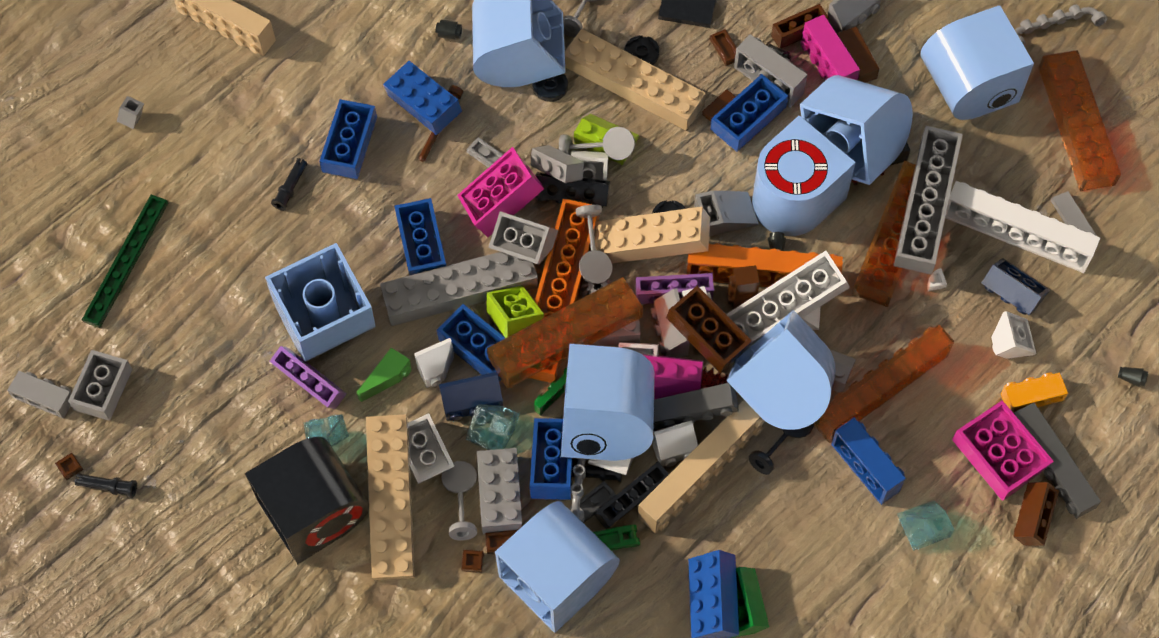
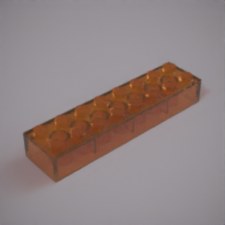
[1038,50,1121,191]
[852,160,916,307]
[487,277,643,389]
[814,324,954,443]

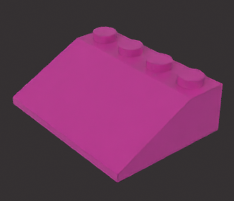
[457,147,544,237]
[642,354,704,400]
[952,400,1054,501]

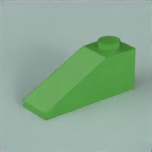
[356,348,412,402]

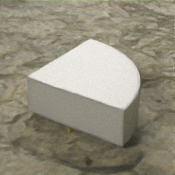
[927,268,947,292]

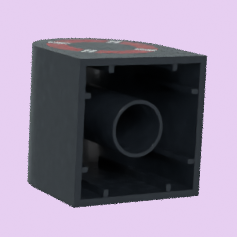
[245,437,370,565]

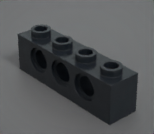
[534,172,610,208]
[594,461,669,529]

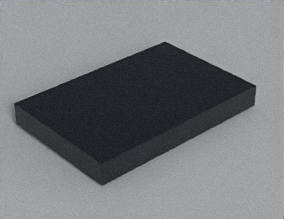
[658,0,716,28]

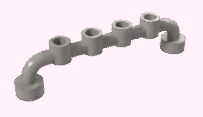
[1014,4,1108,47]
[570,458,587,522]

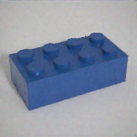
[383,61,462,135]
[710,74,788,152]
[319,99,377,179]
[394,198,446,276]
[437,304,520,381]
[831,417,906,505]
[530,418,573,500]
[688,550,739,638]

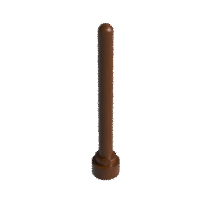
[419,85,463,162]

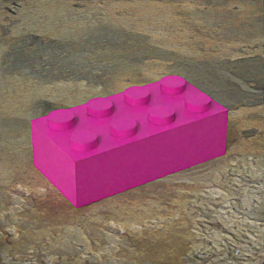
[801,15,860,80]

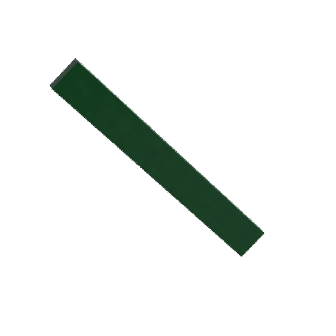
[82,194,169,328]

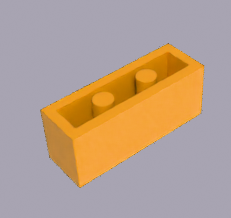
[1001,372,1068,413]

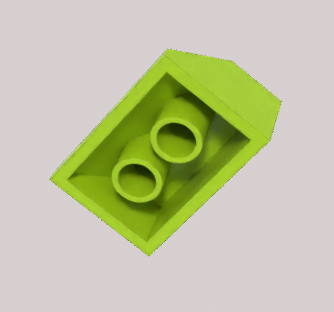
[574,114,639,165]
[487,285,544,341]

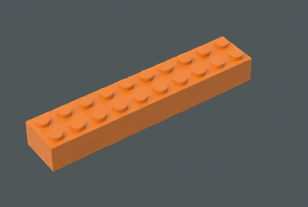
[517,199,600,383]

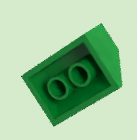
[730,567,769,638]

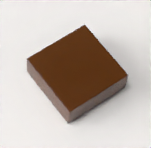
[55,453,83,481]
[461,550,484,573]

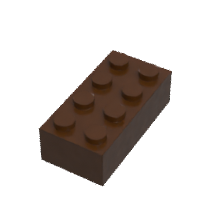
[666,285,752,373]

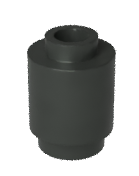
[435,19,462,40]

